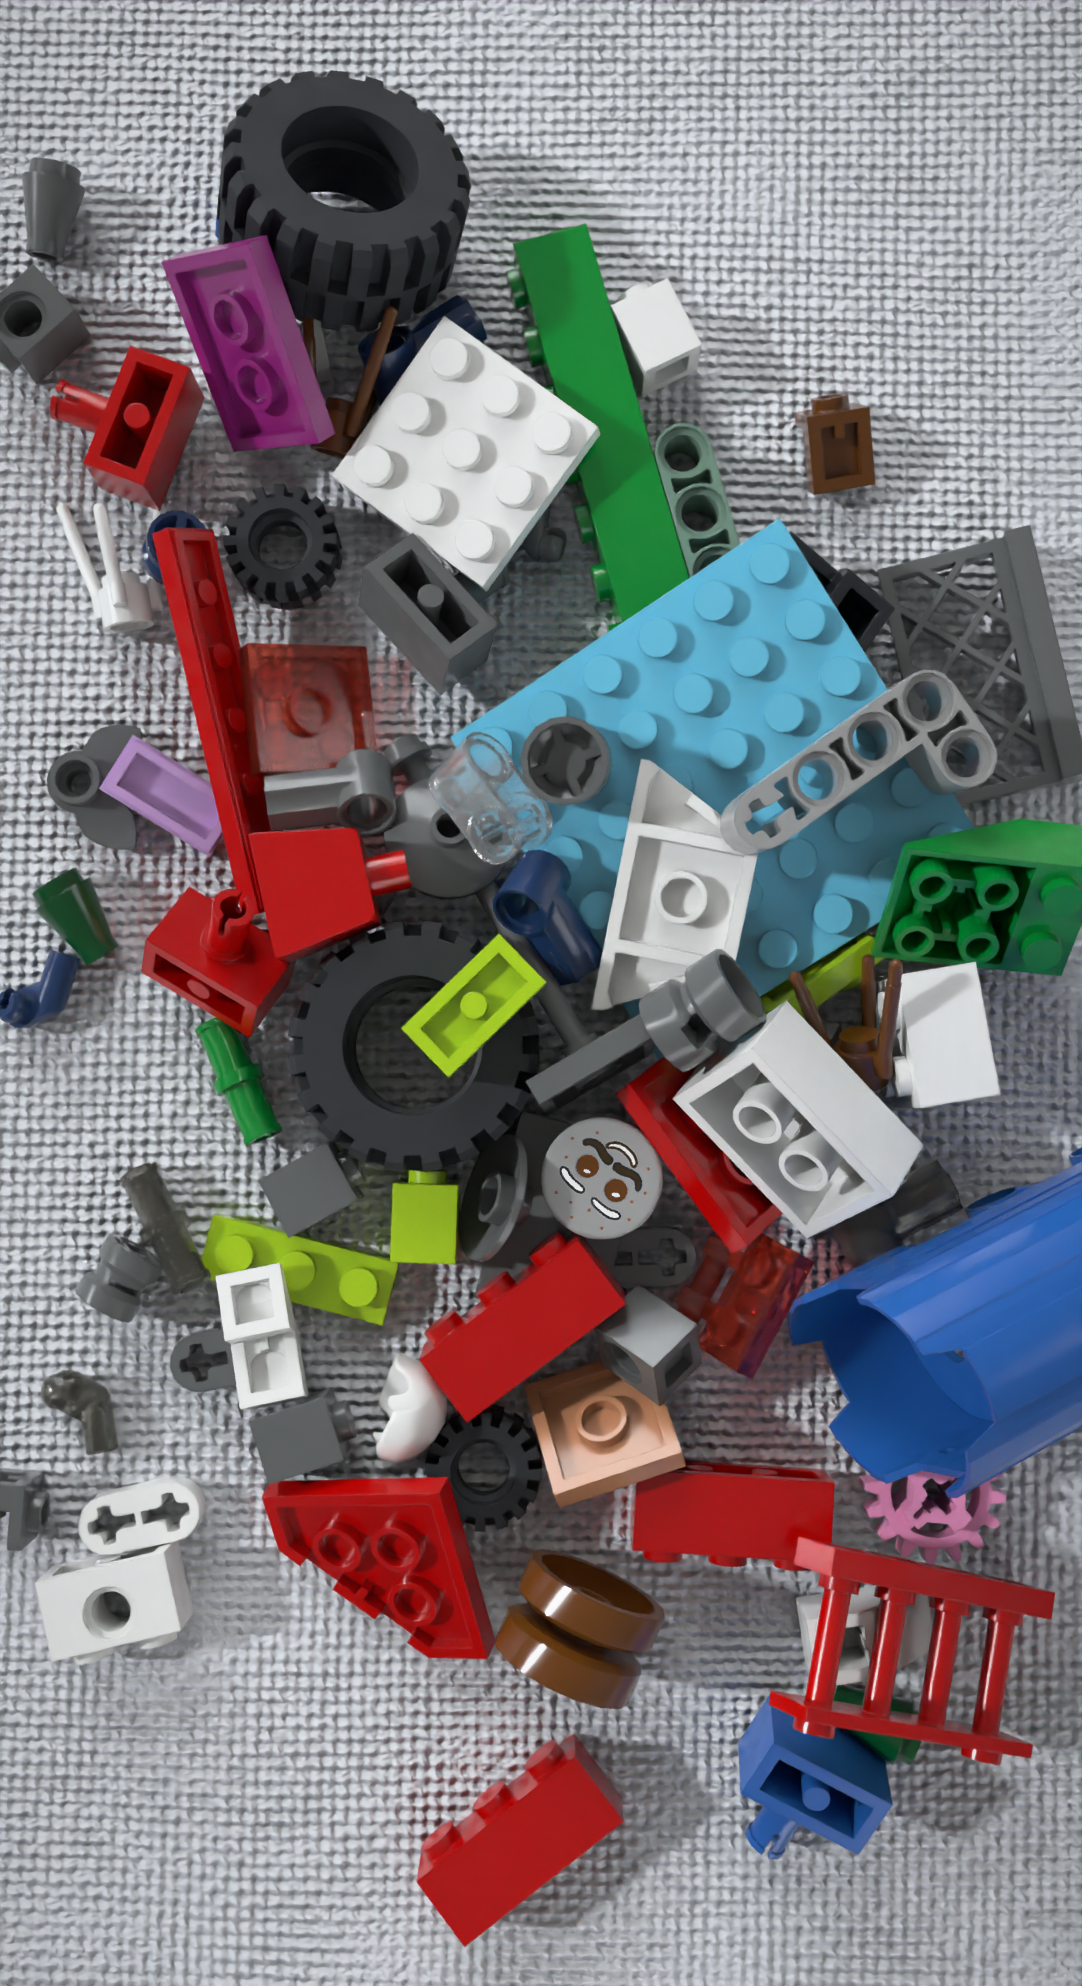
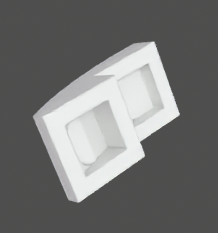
[216,1263,309,1411]

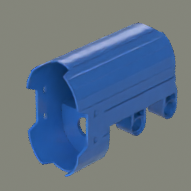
[788,1147,1082,1499]

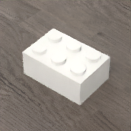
[673,1001,924,1238]

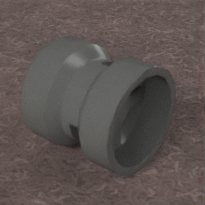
[75,1233,165,1323]

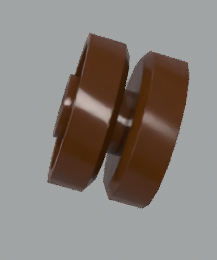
[495,1549,665,1709]

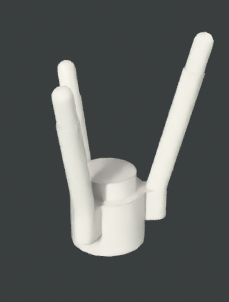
[56,503,166,633]

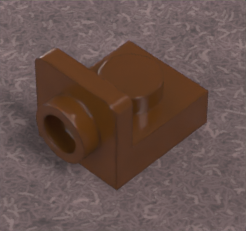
[794,393,875,495]

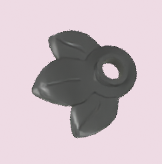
[47,724,142,850]

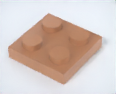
[524,1360,686,1508]

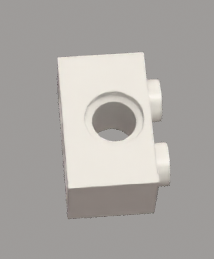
[35,1541,194,1665]

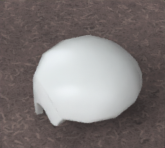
[372,1353,447,1464]

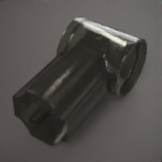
[830,1159,963,1270]

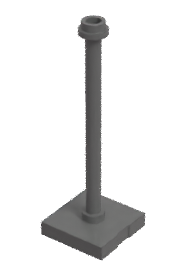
[384,734,655,1116]

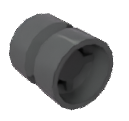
[520,716,613,806]
[638,949,766,1072]

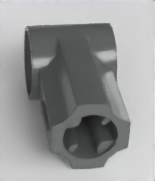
[264,749,396,836]

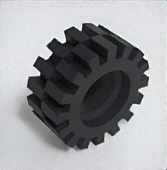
[223,484,342,609]
[424,1405,542,1532]

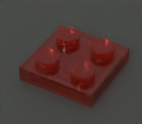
[238,643,377,777]

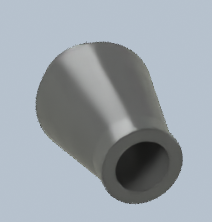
[22,158,85,263]

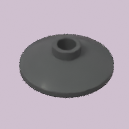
[384,775,512,899]
[459,1133,533,1262]

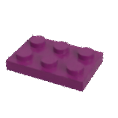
[161,235,336,452]

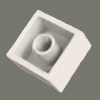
[876,962,1000,1108]

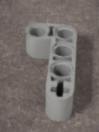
[720,670,997,855]

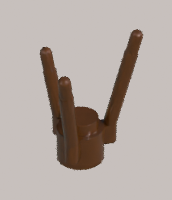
[301,306,398,459]
[789,954,903,1092]

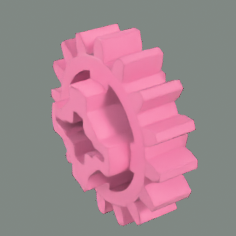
[859,1471,1006,1565]

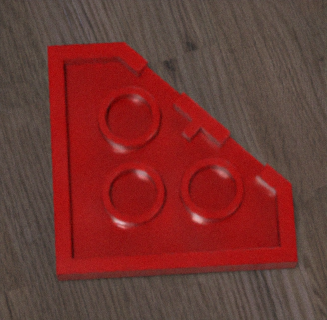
[261,1477,496,1659]

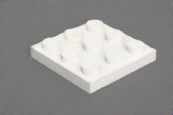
[332,316,600,592]

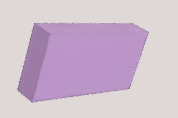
[99,735,223,857]

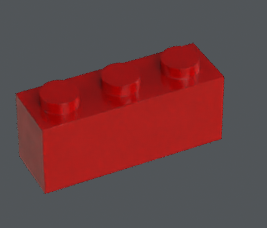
[419,1232,626,1423]
[629,1460,835,1571]
[416,1733,624,1947]

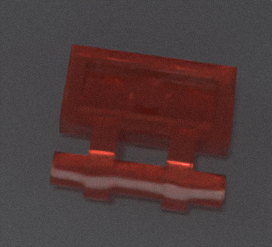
[674,1233,815,1379]

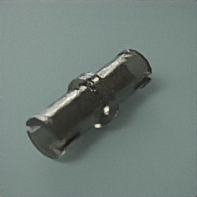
[119,1162,212,1295]

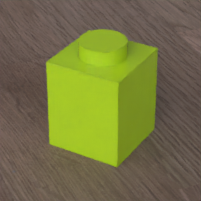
[390,1170,461,1264]

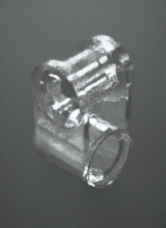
[428,732,553,864]

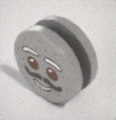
[541,1117,663,1240]

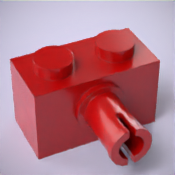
[50,345,205,511]
[141,887,296,1037]

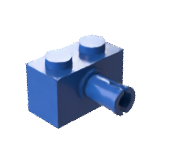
[738,1695,893,1859]

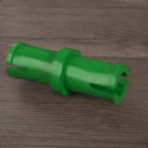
[195,1017,283,1147]

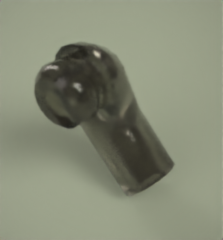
[41,1370,119,1455]

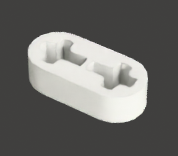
[78,1476,205,1555]

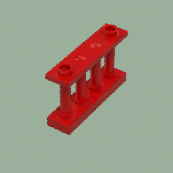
[768,1537,1055,1765]

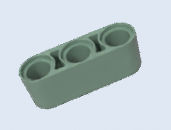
[654,423,740,578]

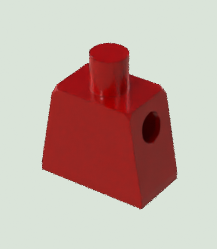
[248,828,413,964]

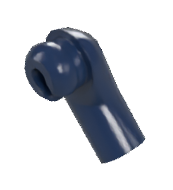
[0,949,81,1028]

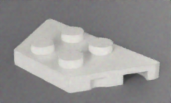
[591,759,758,1010]

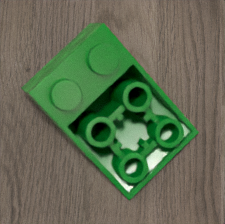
[871,819,1082,976]

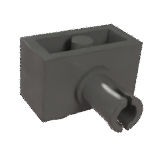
[358,533,510,695]

